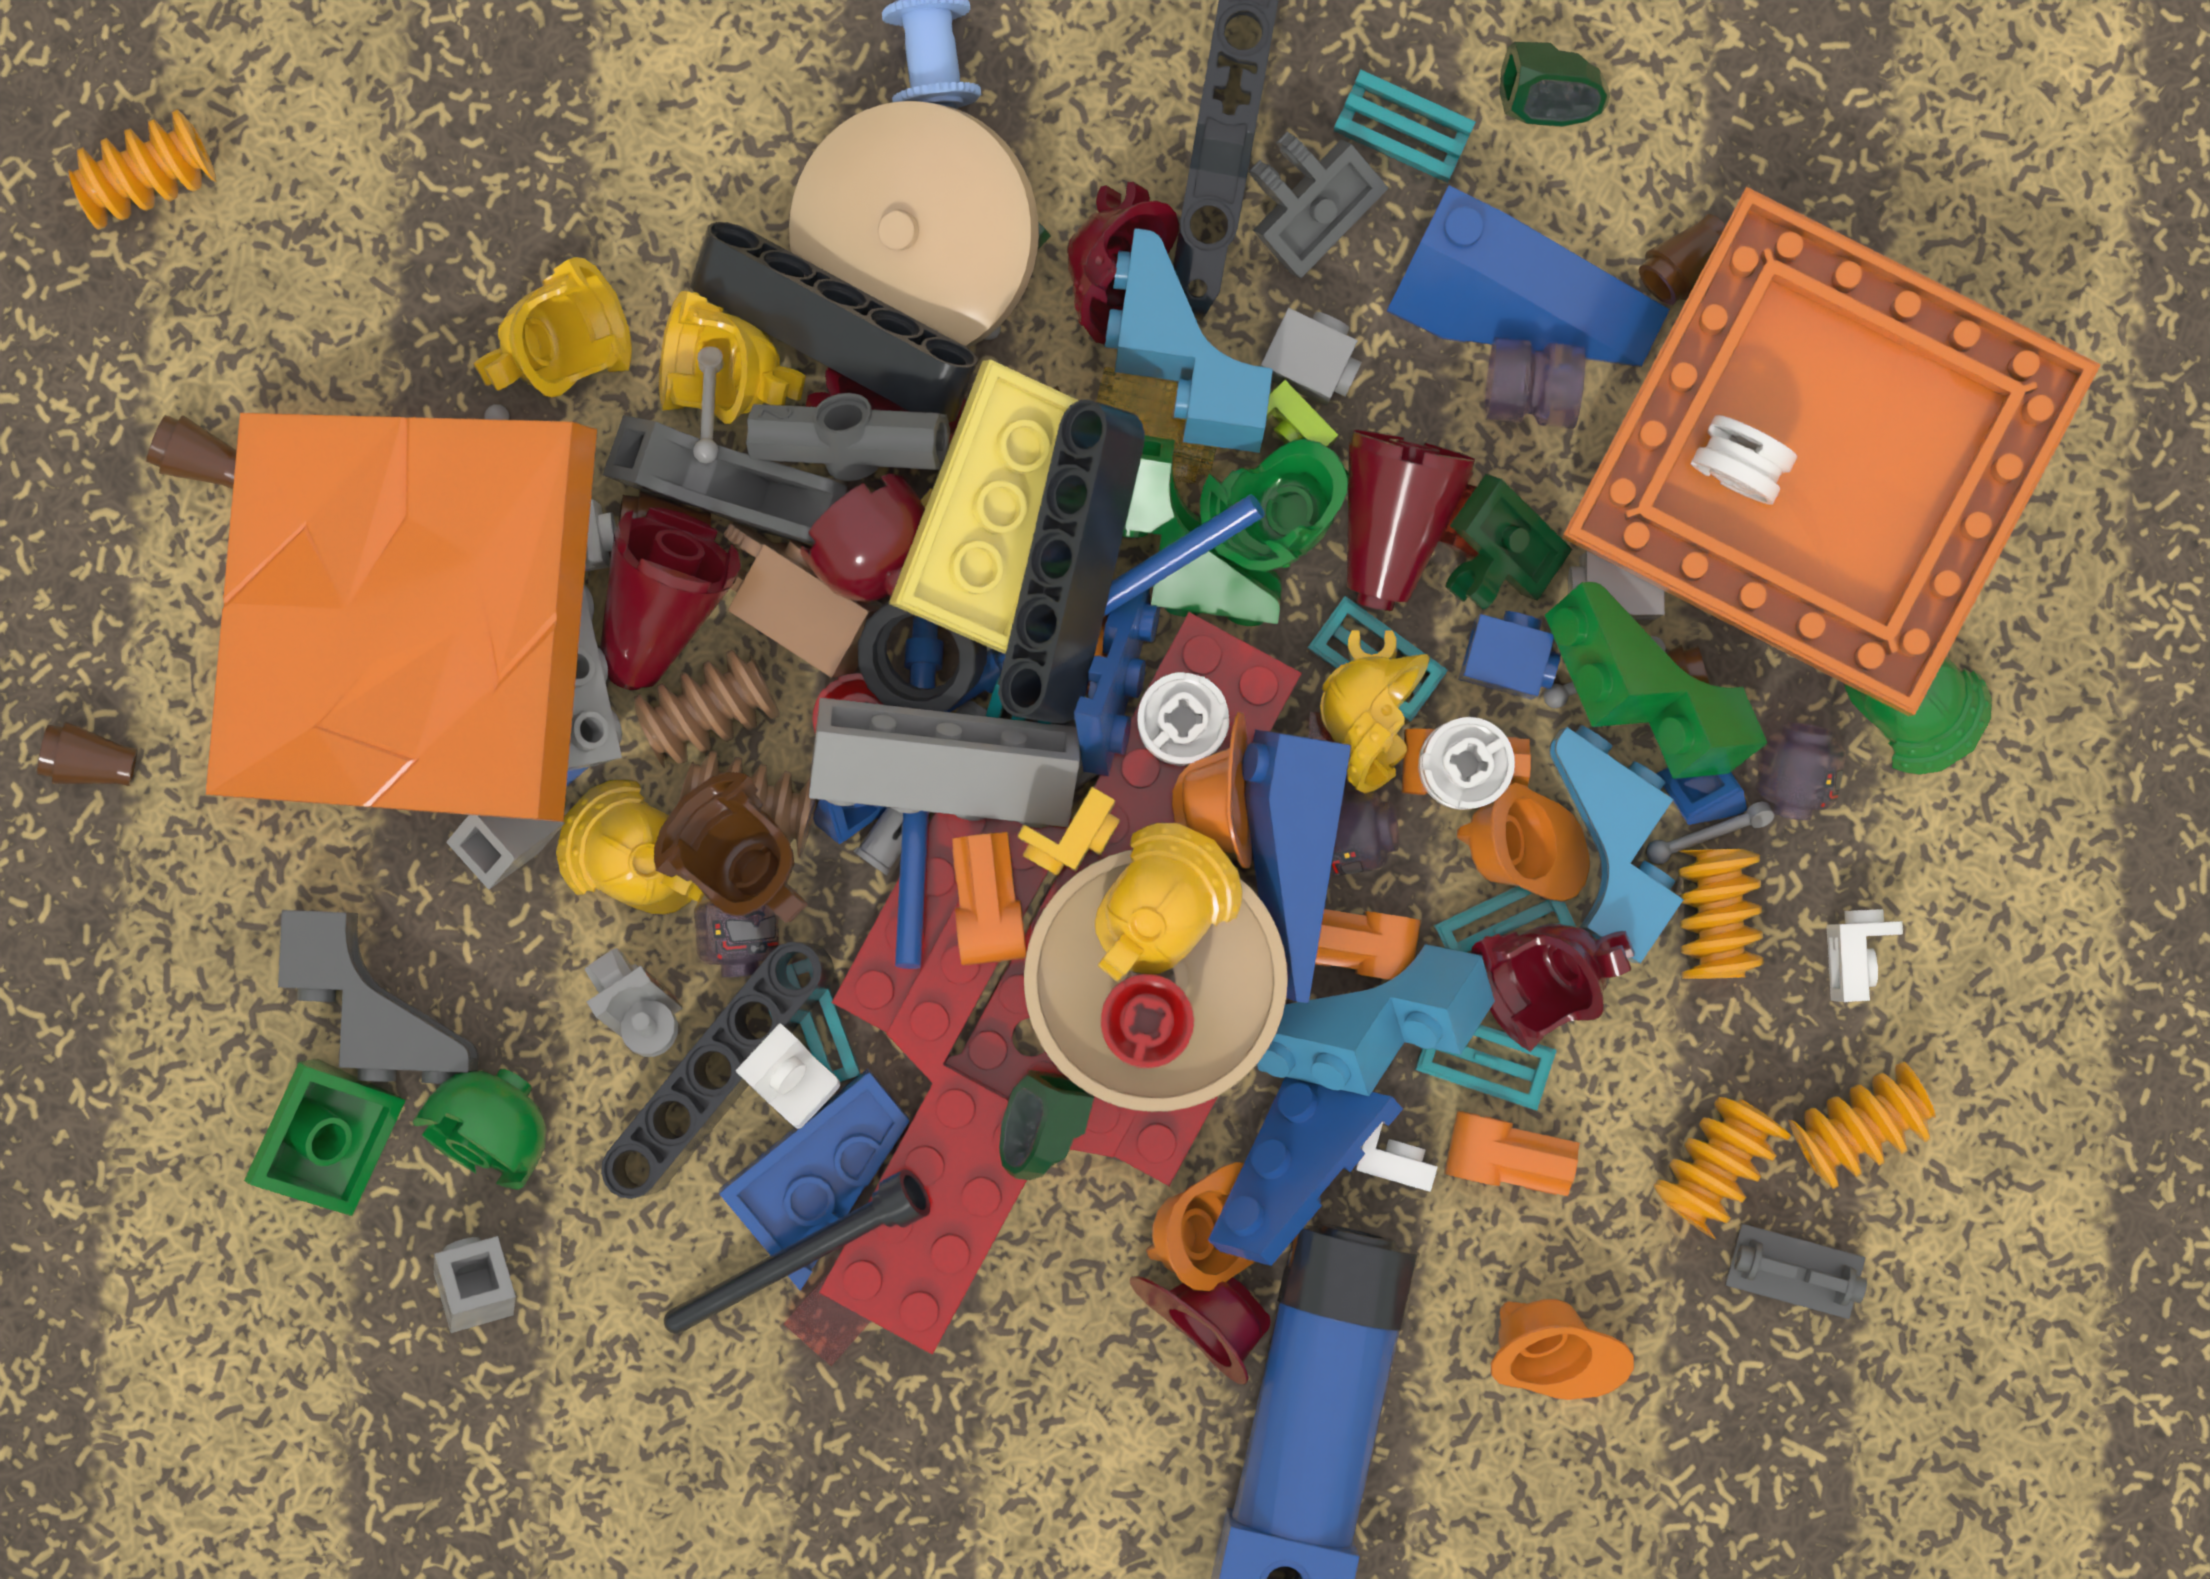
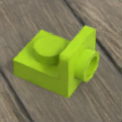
[1266,380,1338,448]

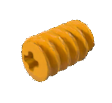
[68,109,217,230]
[1678,849,1764,979]
[1788,1062,1936,1189]
[1654,1097,1791,1240]

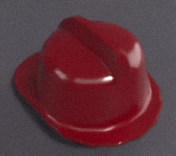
[1130,1276,1271,1385]

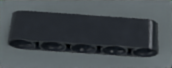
[690,222,977,422]
[998,399,1145,723]
[601,942,834,1199]

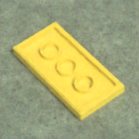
[889,359,1079,654]

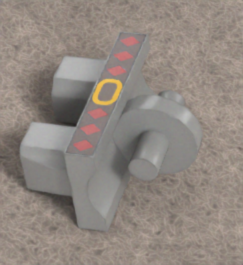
[584,948,683,1057]

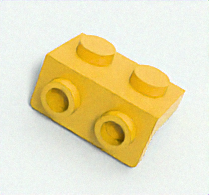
[1017,787,1120,876]

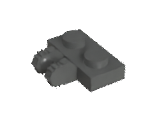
[1248,131,1388,279]

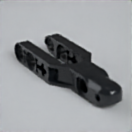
[1173,0,1279,321]

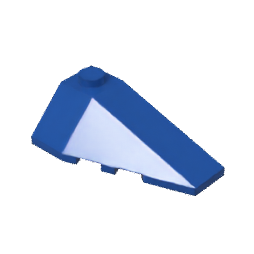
[1387,185,1670,367]
[1242,729,1351,1003]

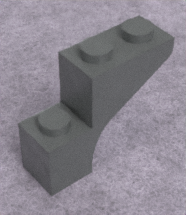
[603,415,847,545]
[278,910,479,1084]

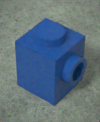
[1458,611,1561,700]

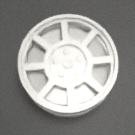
[1691,415,1797,505]
[1137,672,1229,766]
[1418,717,1515,810]

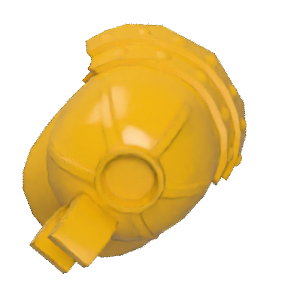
[473,257,632,398]
[659,291,806,424]
[1320,630,1430,794]
[556,779,704,915]
[1095,823,1243,982]

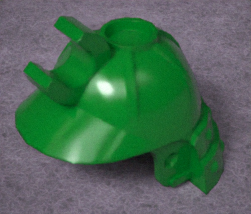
[1200,439,1348,572]
[1844,657,1992,775]

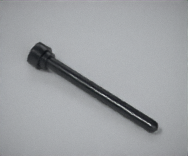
[664,1169,930,1334]

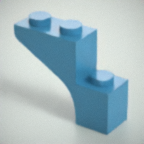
[1105,229,1273,453]
[1549,725,1684,963]
[1257,944,1495,1096]

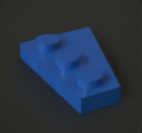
[1074,588,1160,776]
[719,1068,909,1290]
[1208,1077,1403,1266]

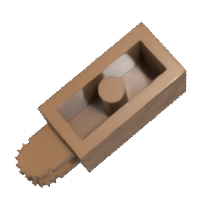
[724,521,883,678]

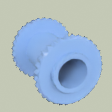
[882,0,981,109]

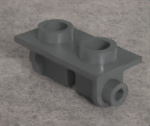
[1725,1223,1867,1319]

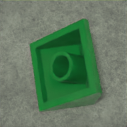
[244,1059,406,1216]

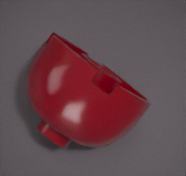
[800,474,925,601]

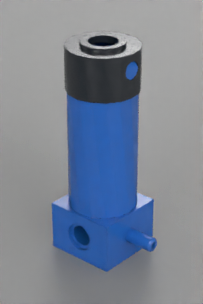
[1211,1224,1420,1579]

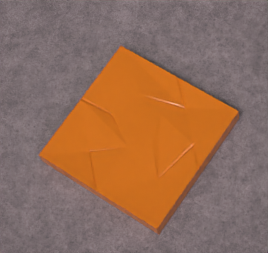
[1562,187,2101,717]
[206,413,597,822]

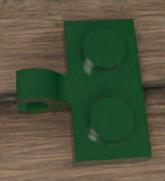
[1445,474,1573,610]

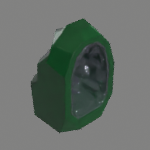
[1500,42,1610,127]
[999,1070,1095,1181]

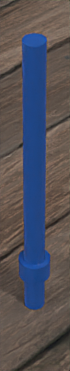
[944,494,1265,713]
[895,615,944,969]

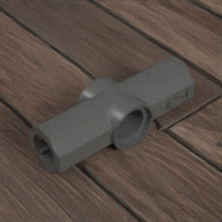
[746,393,950,481]

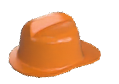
[1172,712,1252,868]
[1457,783,1590,902]
[1146,1162,1256,1291]
[1491,1299,1634,1400]

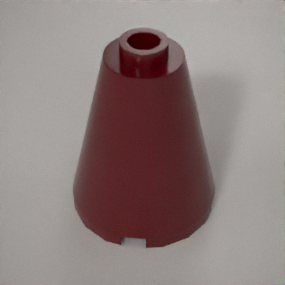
[1347,429,1475,611]
[600,507,741,690]

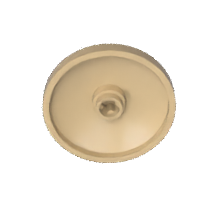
[789,101,1039,348]
[1024,850,1287,1112]

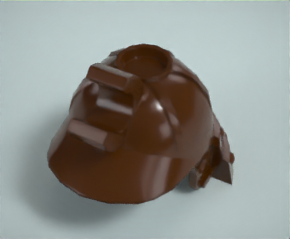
[654,772,808,923]

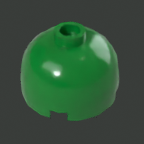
[412,1068,547,1190]

